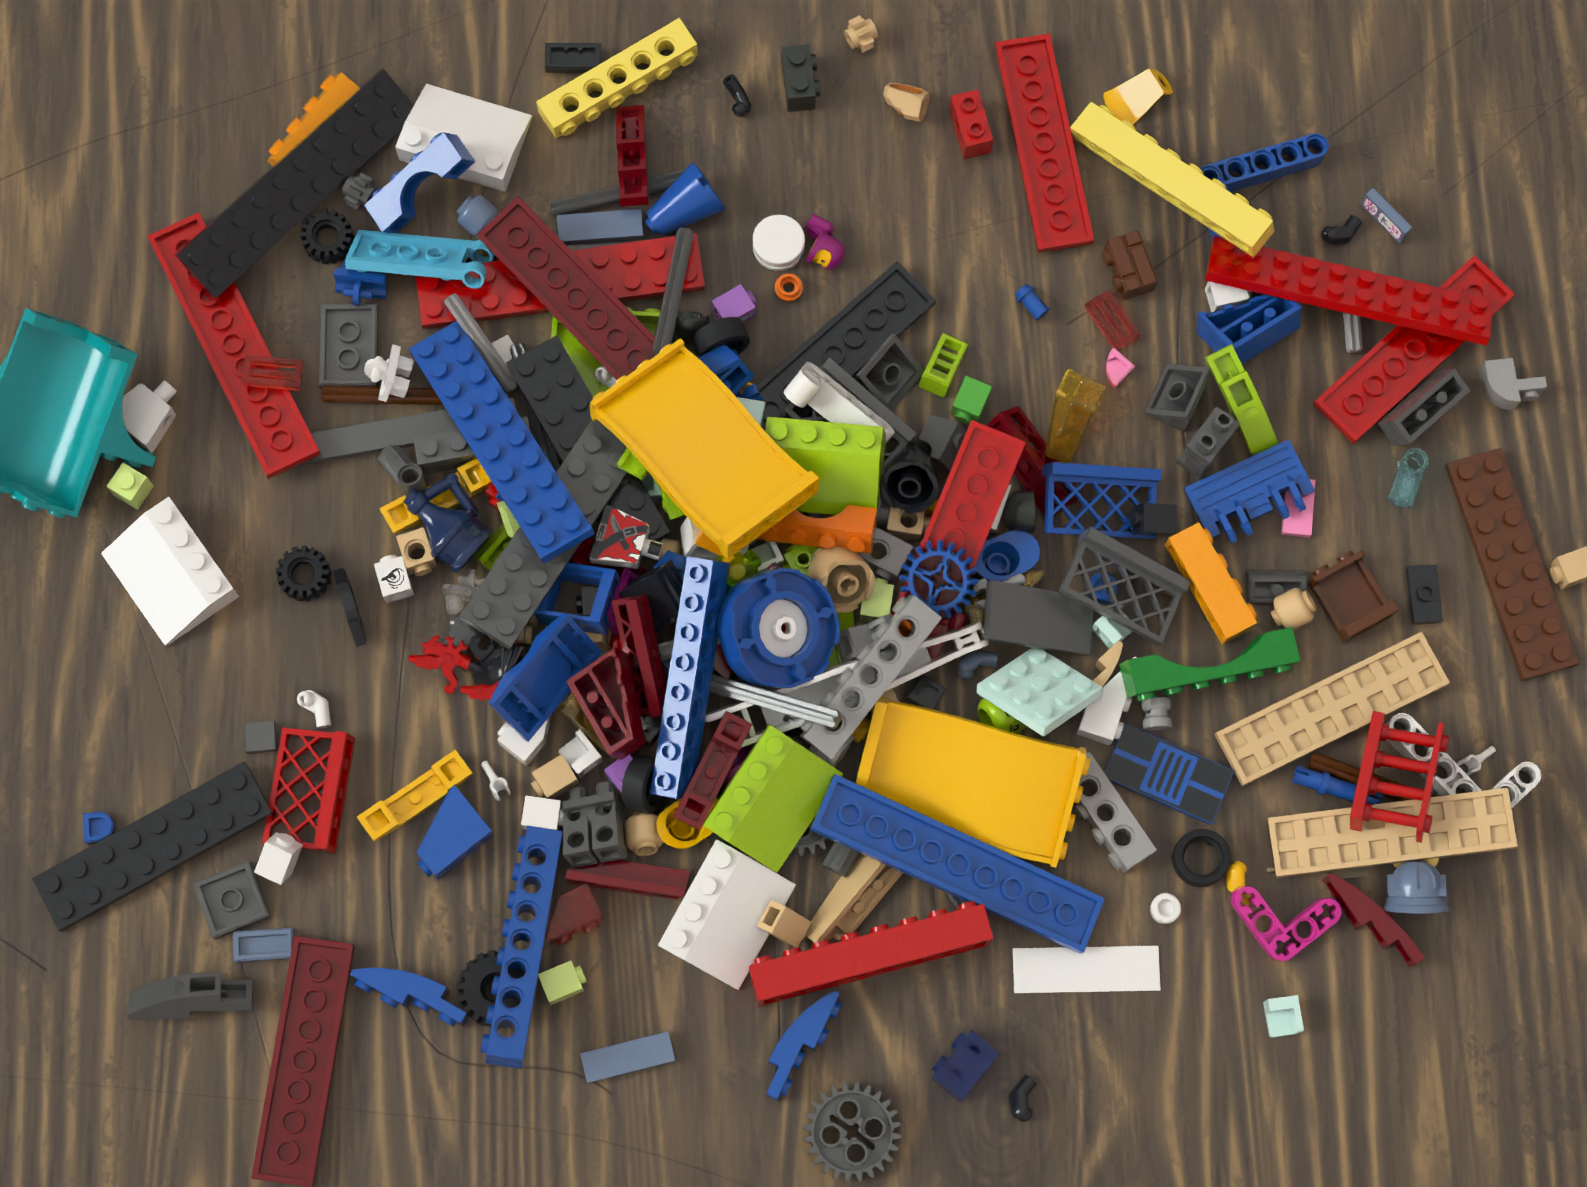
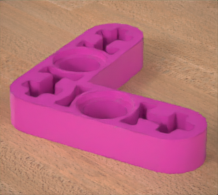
[1230,886,1342,961]

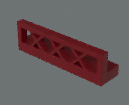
[986,406,1085,519]
[612,594,667,717]
[565,858,690,901]

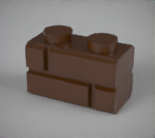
[1102,231,1158,300]

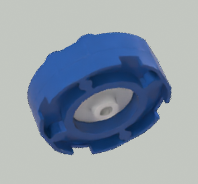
[717,568,840,689]

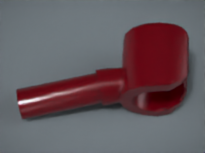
[937,610,967,630]

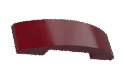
[673,711,752,831]

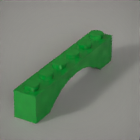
[1119,627,1300,701]

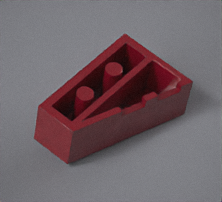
[566,647,646,760]

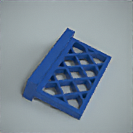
[1042,462,1162,540]

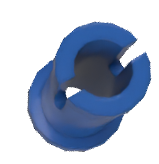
[1015,284,1050,321]

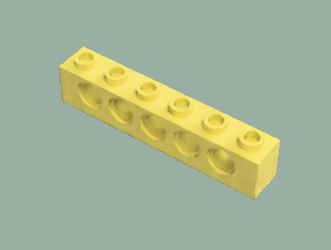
[536,18,698,139]

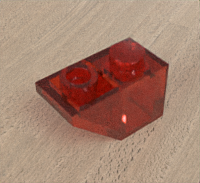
[545,884,604,946]

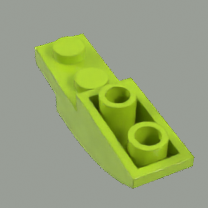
[1204,344,1278,456]

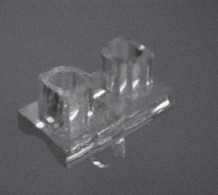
[442,568,485,614]

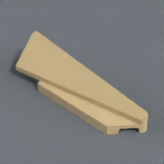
[806,853,903,943]

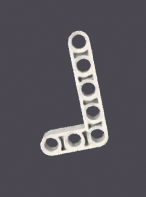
[1386,713,1541,808]

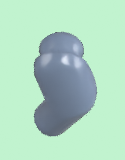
[957,650,998,679]

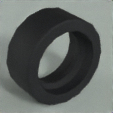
[692,317,750,357]
[622,755,666,814]
[1172,829,1231,887]

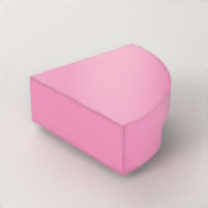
[1106,348,1135,388]

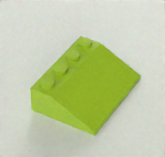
[765,417,887,516]
[703,724,843,873]

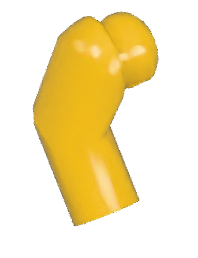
[1226,861,1251,906]

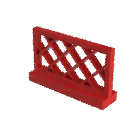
[262,727,355,854]

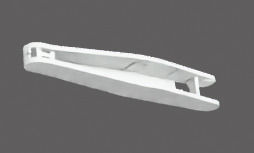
[705,622,989,747]

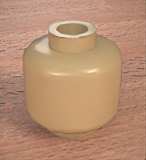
[1271,588,1317,630]
[624,811,664,856]

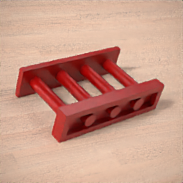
[1350,711,1449,843]

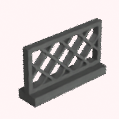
[783,357,917,469]
[1058,527,1191,645]

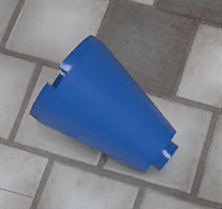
[645,162,726,236]

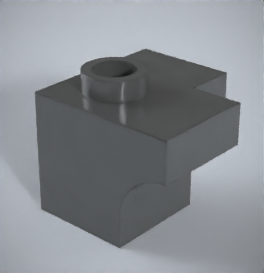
[918,415,967,472]

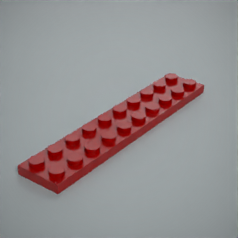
[147,212,321,479]
[416,233,705,329]
[1205,236,1493,346]

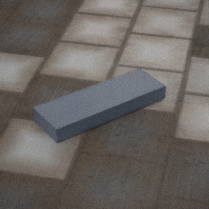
[557,209,644,245]
[580,1031,676,1084]

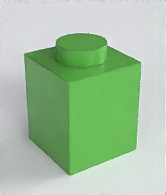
[951,376,992,425]

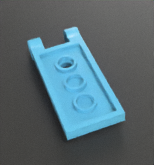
[345,230,494,289]

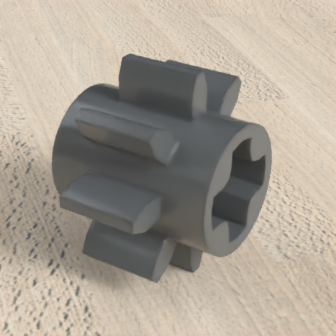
[342,172,377,210]

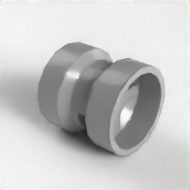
[1141,697,1172,732]

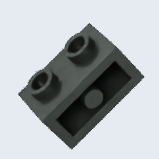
[781,44,820,112]

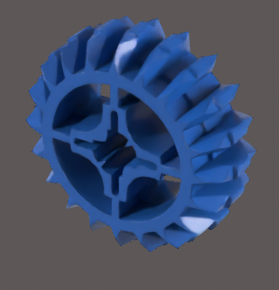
[899,540,979,619]

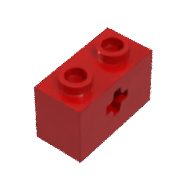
[949,89,993,159]

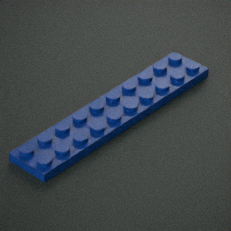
[408,321,595,564]
[810,774,1105,954]

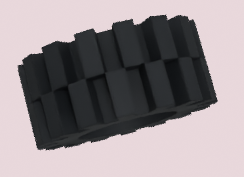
[300,209,354,265]
[276,546,332,602]

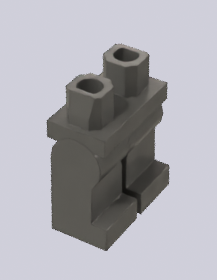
[1176,406,1240,479]
[563,781,627,868]

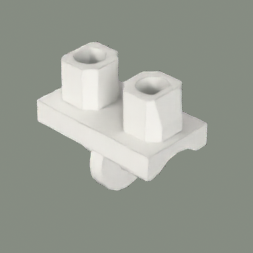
[364,344,414,402]

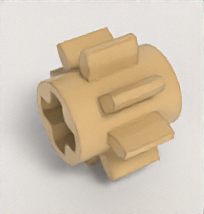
[844,15,878,53]

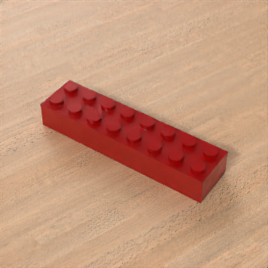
[749,901,994,1007]

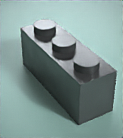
[1378,368,1470,445]

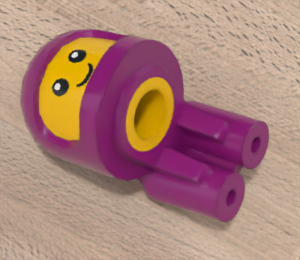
[803,213,845,270]

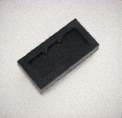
[545,43,602,73]
[1406,565,1443,625]

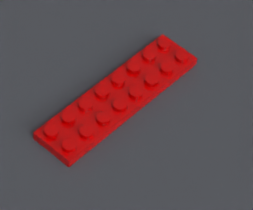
[994,33,1094,253]
[1313,255,1515,444]
[892,420,1026,658]

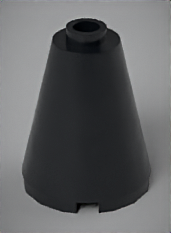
[880,442,939,514]

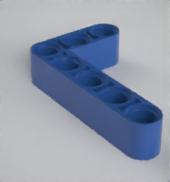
[1201,133,1329,241]

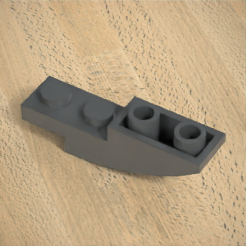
[128,972,252,1019]

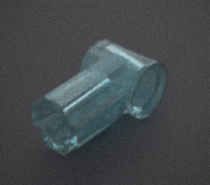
[1387,448,1429,508]

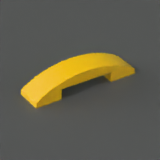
[380,458,491,534]
[357,749,473,841]

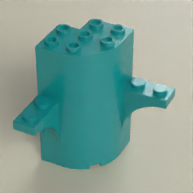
[0,308,156,519]

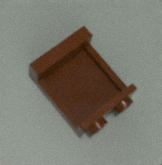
[1308,551,1399,643]

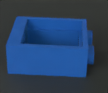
[534,563,621,635]

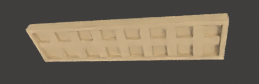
[1214,632,1450,786]
[1268,788,1518,878]

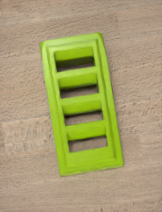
[919,333,968,397]

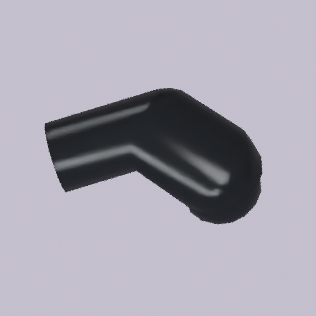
[723,74,752,117]
[1321,215,1362,245]

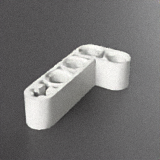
[784,362,895,443]

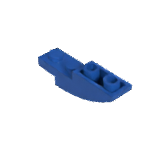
[350,968,469,1027]
[766,991,842,1101]

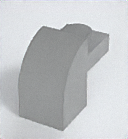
[1478,358,1547,410]
[837,614,899,663]

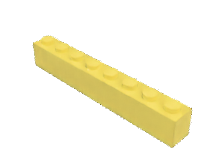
[1070,102,1274,258]

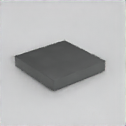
[192,861,271,940]

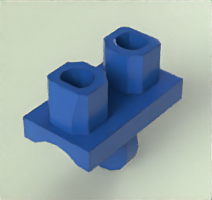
[333,261,388,306]

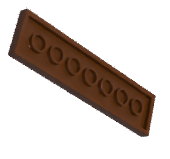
[1445,448,1579,681]

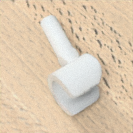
[1457,746,1496,776]
[481,761,511,801]

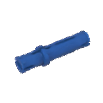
[1292,765,1383,805]

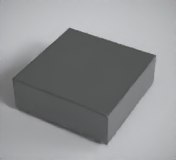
[244,720,277,754]

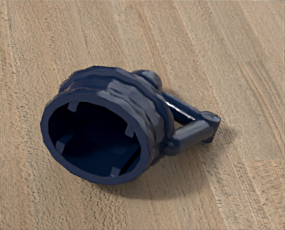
[403,473,493,573]

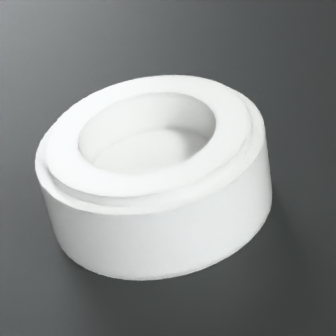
[1150,893,1181,924]

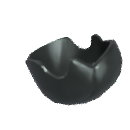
[673,311,709,341]
[1003,490,1035,533]

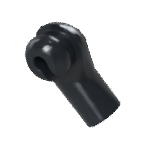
[1009,1074,1037,1122]

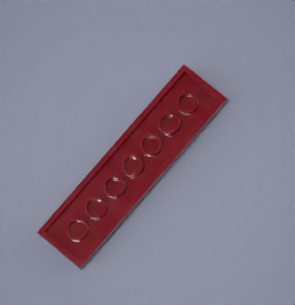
[477,196,655,381]
[251,936,355,1187]

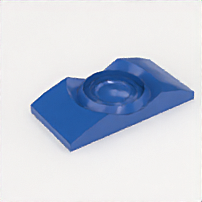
[489,613,603,742]

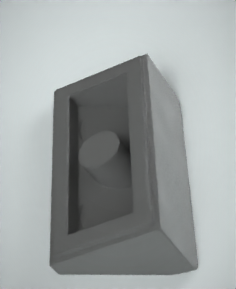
[1246,569,1307,604]

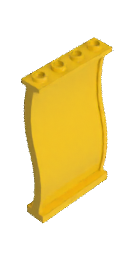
[590,338,819,560]
[856,696,1091,868]

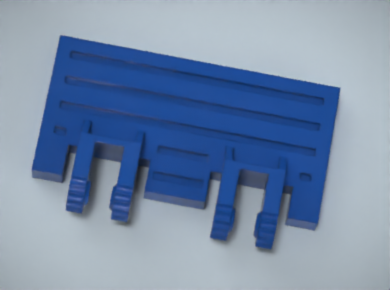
[1184,439,1315,544]

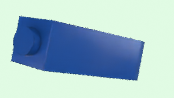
[417,785,494,880]

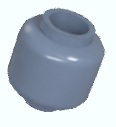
[456,195,498,237]

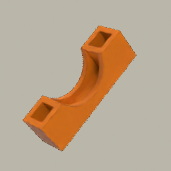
[756,505,877,554]

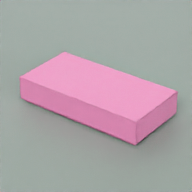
[1281,479,1316,538]

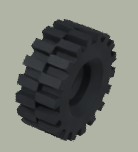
[457,950,535,1028]

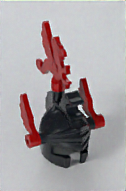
[408,631,524,701]

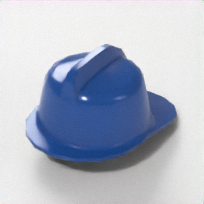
[975,530,1040,582]

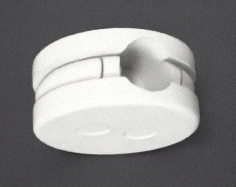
[753,215,805,271]

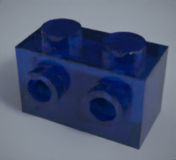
[932,1030,1000,1102]

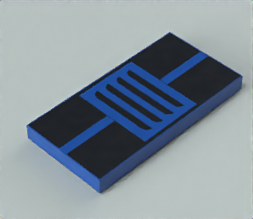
[1104,724,1235,825]

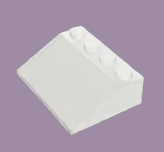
[395,84,533,192]
[101,497,239,646]
[658,839,796,991]

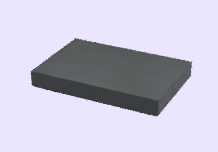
[318,303,379,389]

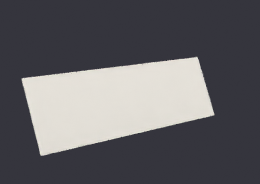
[1013,946,1161,993]

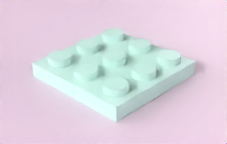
[976,648,1103,737]

